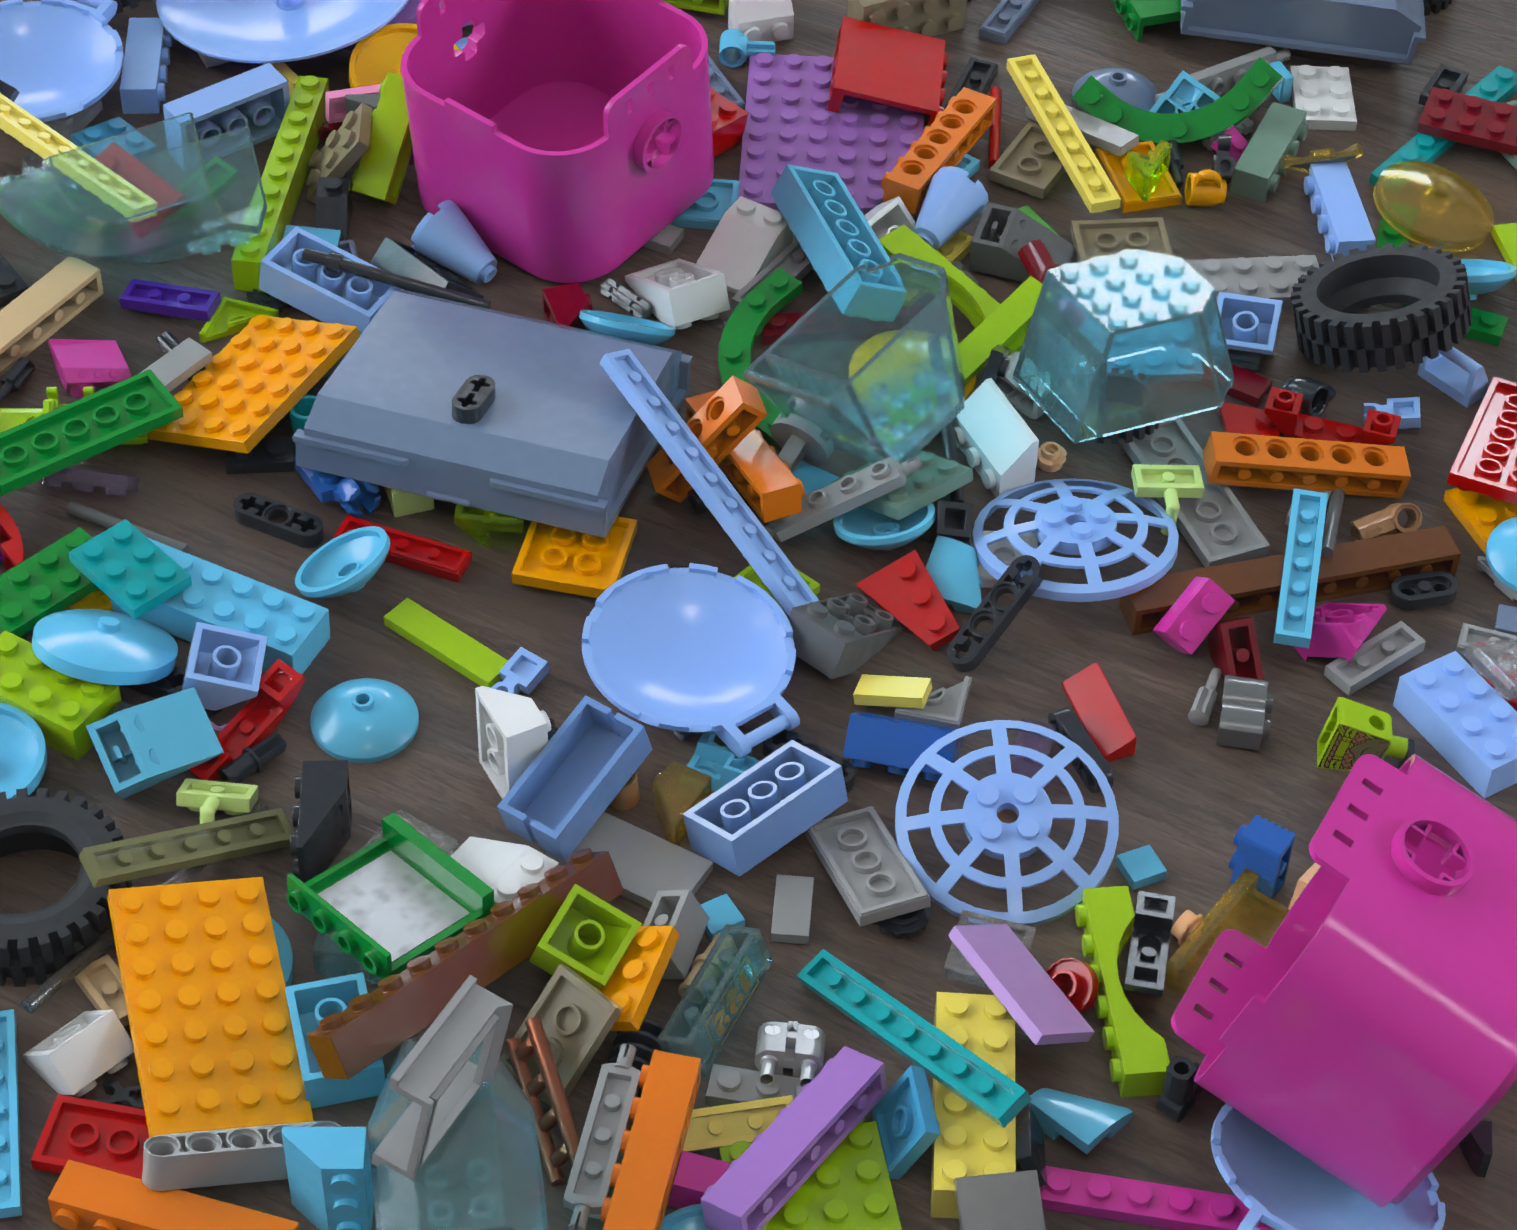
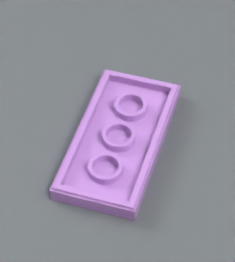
[948,924,1095,1045]

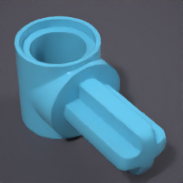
[719,29,776,68]

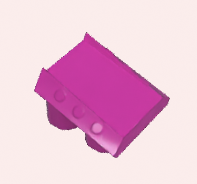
[48,339,132,398]
[1294,602,1387,663]

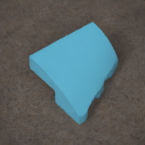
[1149,70,1221,114]
[926,535,982,614]
[682,731,760,792]
[1029,1088,1134,1154]

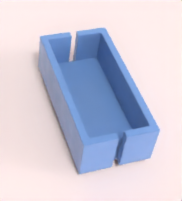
[497,695,653,861]

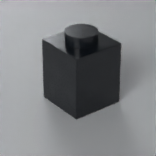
[929,500,973,543]

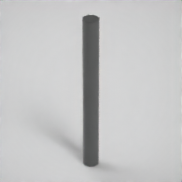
[1321,489,1345,558]
[66,501,190,553]

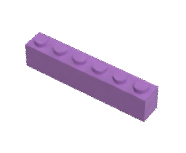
[701,1046,888,1230]

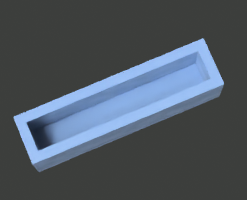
[120,18,172,114]
[1303,162,1376,261]

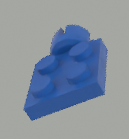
[293,457,381,518]

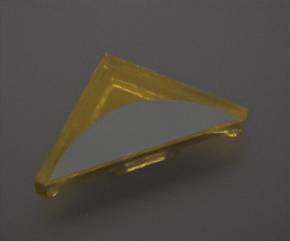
[1282,143,1363,173]

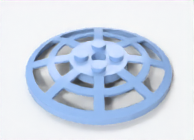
[972,478,1179,602]
[895,720,1119,929]

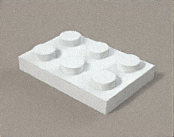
[1289,65,1357,131]

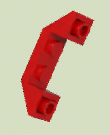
[1264,387,1402,445]

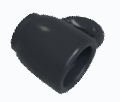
[1282,376,1336,417]

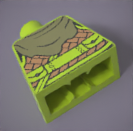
[1317,697,1408,771]

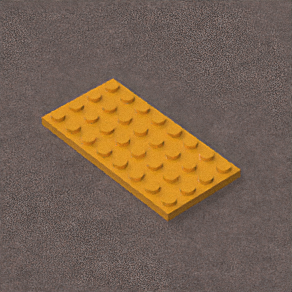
[107,877,314,1138]

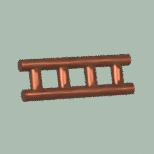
[504,1017,580,1187]

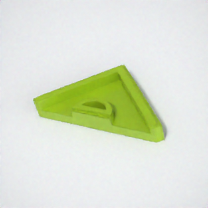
[199,297,279,343]

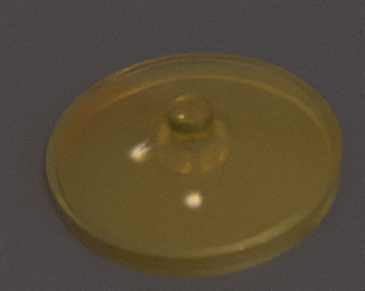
[1373,161,1494,252]

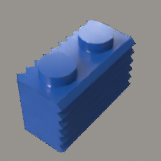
[1229,815,1295,903]

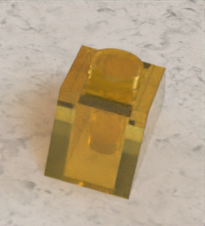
[652,761,712,846]

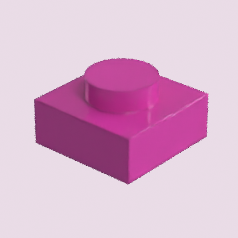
[1211,126,1249,164]

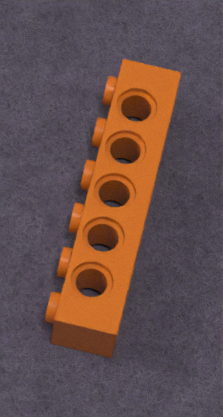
[881,87,996,215]
[1203,431,1411,499]

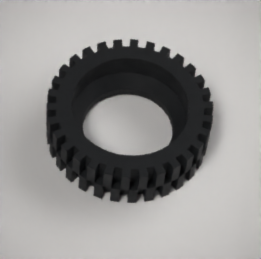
[1291,243,1472,373]
[0,788,133,987]

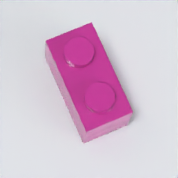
[1153,576,1235,655]

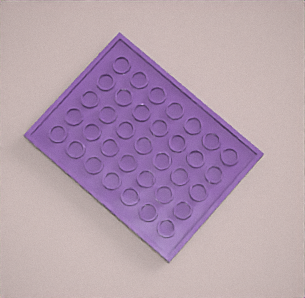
[738,53,924,215]

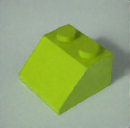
[529,884,642,988]

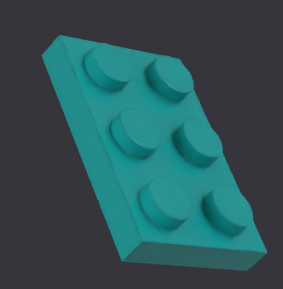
[68,519,192,620]

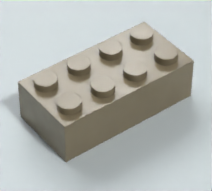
[847,0,967,37]

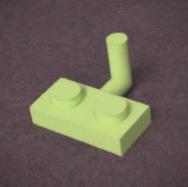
[1131,464,1204,536]
[176,778,258,824]

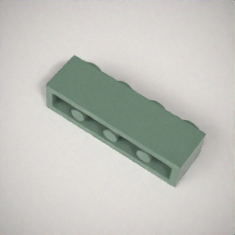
[1230,102,1309,203]

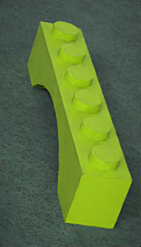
[878,224,1038,357]
[1075,886,1170,1098]

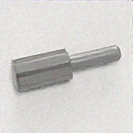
[1188,668,1222,726]

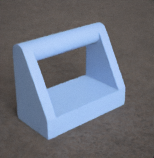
[1417,346,1490,408]

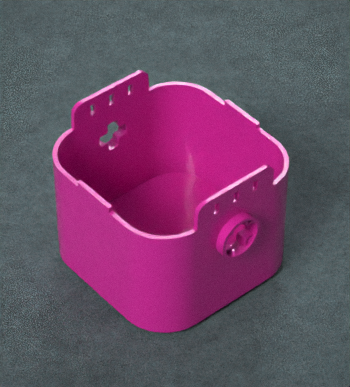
[401,0,714,283]
[1171,754,1517,1207]

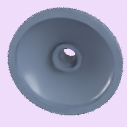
[1071,67,1159,115]

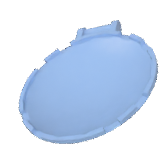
[0,0,124,122]
[582,563,800,758]
[1211,1104,1446,1230]

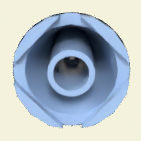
[913,166,989,250]
[411,200,497,284]

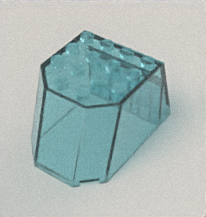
[1013,249,1234,444]
[742,253,965,464]

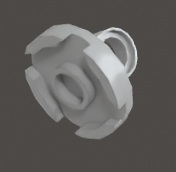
[770,413,834,474]

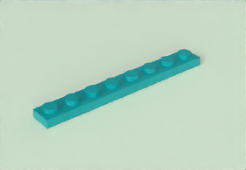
[1369,65,1517,195]
[796,949,1032,1128]

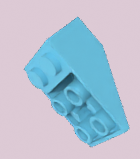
[86,687,224,799]

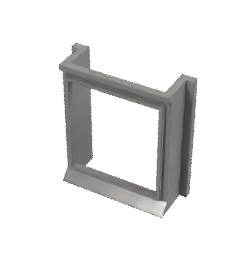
[371,975,513,1181]

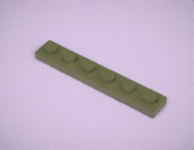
[79,808,295,888]

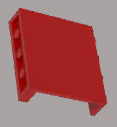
[827,16,949,126]

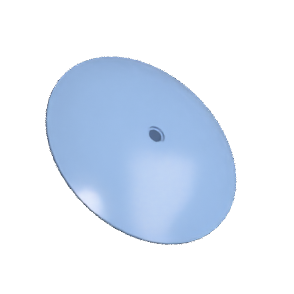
[156,0,409,63]

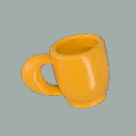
[1184,169,1227,207]

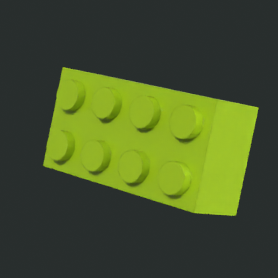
[0,630,121,761]

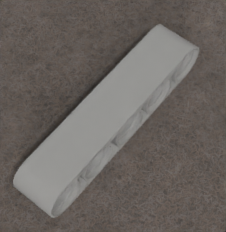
[142,1121,341,1191]

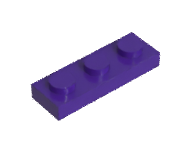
[119,279,222,321]

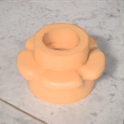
[1037,442,1067,472]
[1170,909,1205,945]

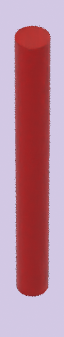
[988,87,1002,168]

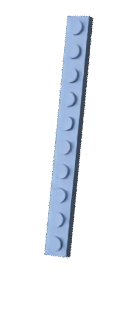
[599,349,819,616]

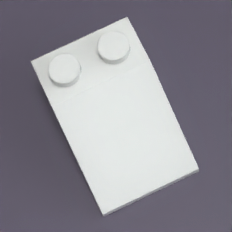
[696,196,794,294]
[625,259,730,329]
[451,836,559,905]

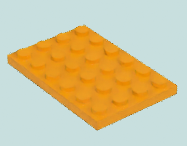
[148,315,360,453]

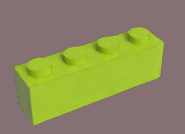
[352,72,413,205]

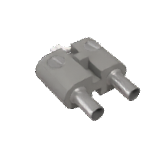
[754,1021,826,1088]

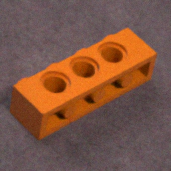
[646,376,768,503]

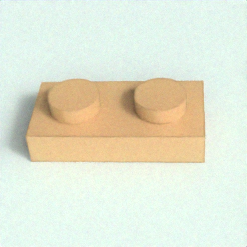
[74,954,129,1027]

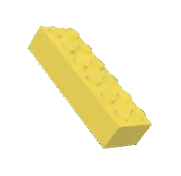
[931,992,1016,1219]

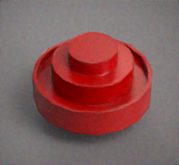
[1046,958,1099,1014]

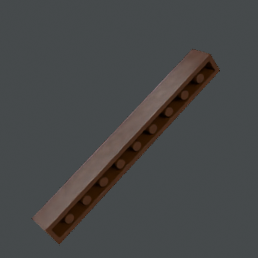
[1119,525,1461,635]
[306,848,624,1080]

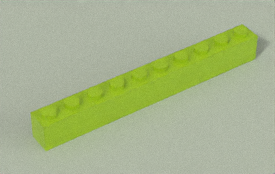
[231,75,329,293]

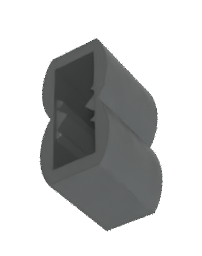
[1216,675,1274,751]

